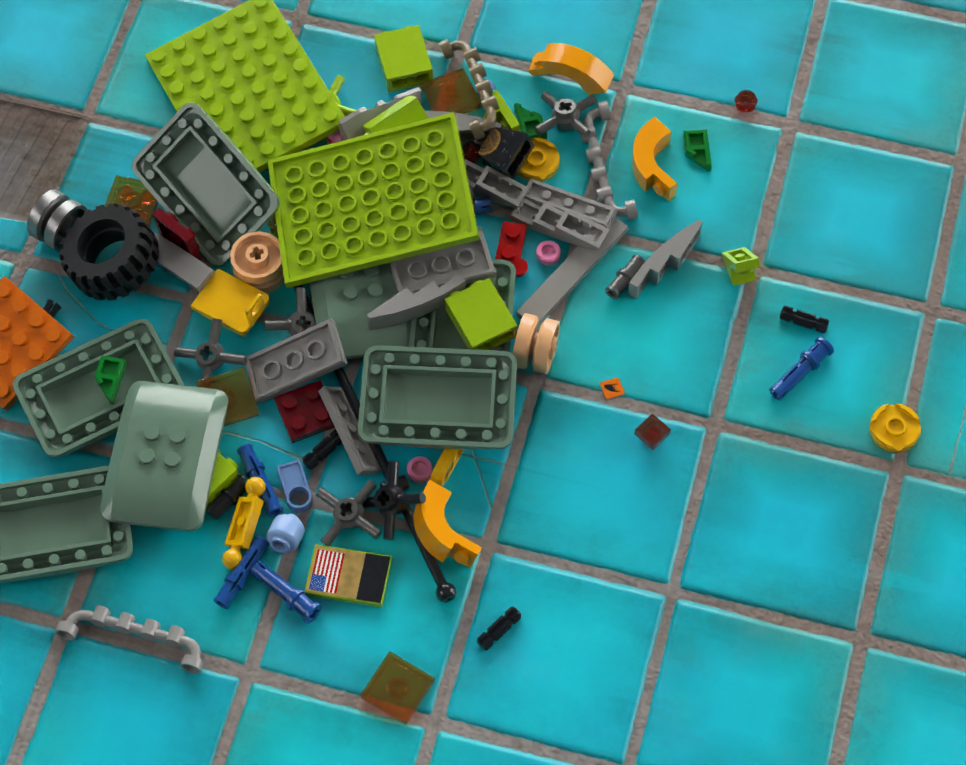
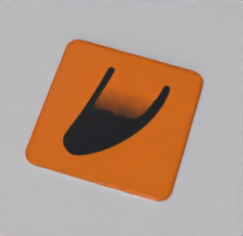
[600,377,625,399]

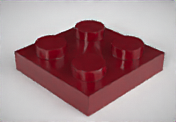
[153,208,202,261]
[274,380,335,444]

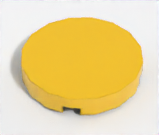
[517,138,560,182]
[869,403,921,453]

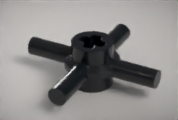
[363,461,426,540]

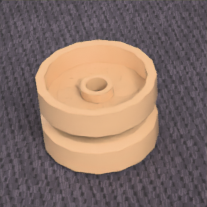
[230,231,284,294]
[513,313,560,375]

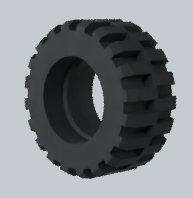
[59,204,159,301]

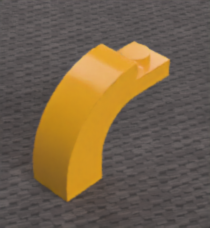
[528,43,614,95]
[632,116,677,201]
[413,480,482,568]

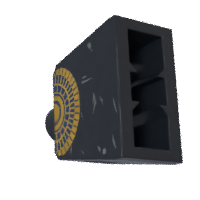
[473,127,535,180]

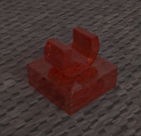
[634,413,671,450]

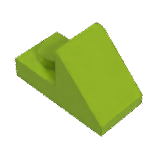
[483,90,520,131]
[722,247,760,285]

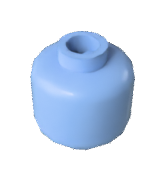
[267,514,305,553]

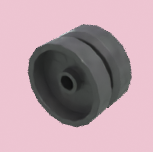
[27,189,87,252]

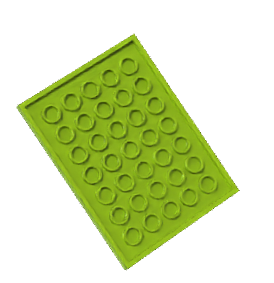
[145,0,345,173]
[267,112,480,288]

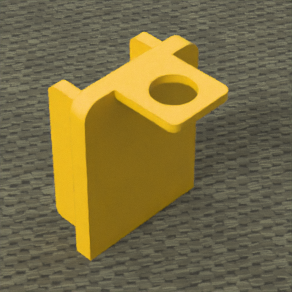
[191,269,270,337]

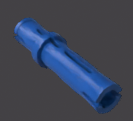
[237,444,283,517]
[213,535,270,609]

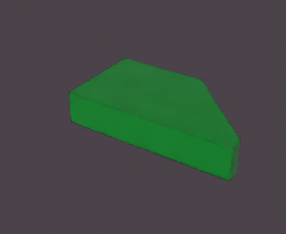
[514,103,547,140]
[683,129,712,171]
[94,355,127,405]

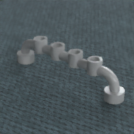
[581,101,638,220]
[55,606,204,674]

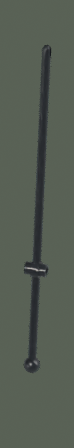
[293,284,457,603]

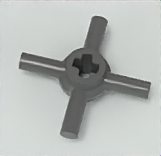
[534,92,597,138]
[264,287,315,336]
[174,318,247,388]
[316,480,382,546]

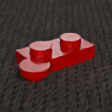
[495,221,528,277]

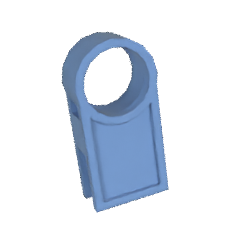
[276,459,313,513]

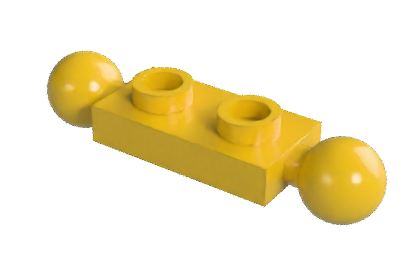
[222,477,266,570]

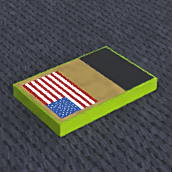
[305,544,392,608]

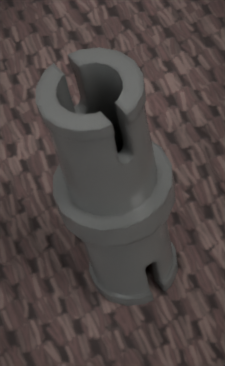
[605,255,645,300]

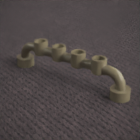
[439,39,500,141]

